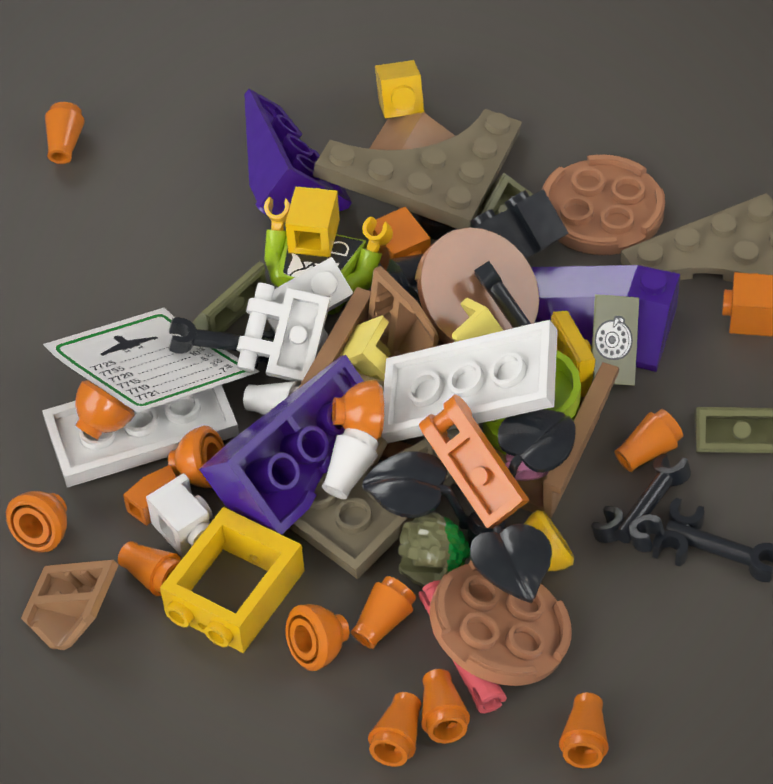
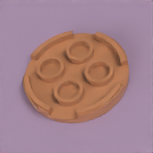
[542,155,665,255]
[415,228,539,344]
[430,560,572,686]

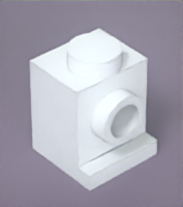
[146,473,213,558]

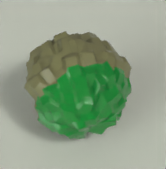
[398,512,470,588]

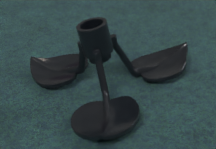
[362,409,576,603]

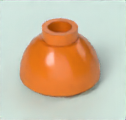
[75,380,135,440]
[332,380,384,441]
[168,425,225,488]
[6,491,67,553]
[285,604,350,671]

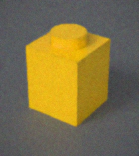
[375,60,425,118]
[285,186,340,257]

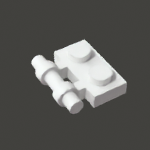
[236,283,330,382]

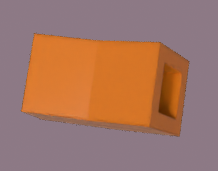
[123,465,177,526]

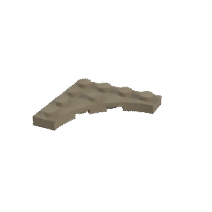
[313,109,522,229]
[620,193,773,282]
[289,429,460,579]

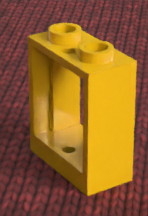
[160,507,305,653]

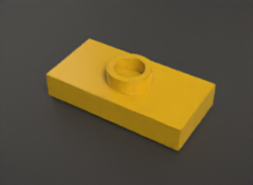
[551,311,596,397]

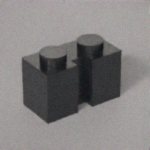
[470,189,568,259]

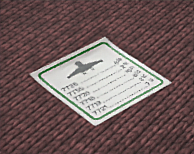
[43,308,260,413]

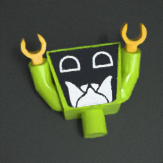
[264,197,393,315]

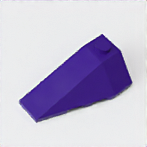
[244,89,352,216]
[531,265,680,372]
[199,355,364,535]

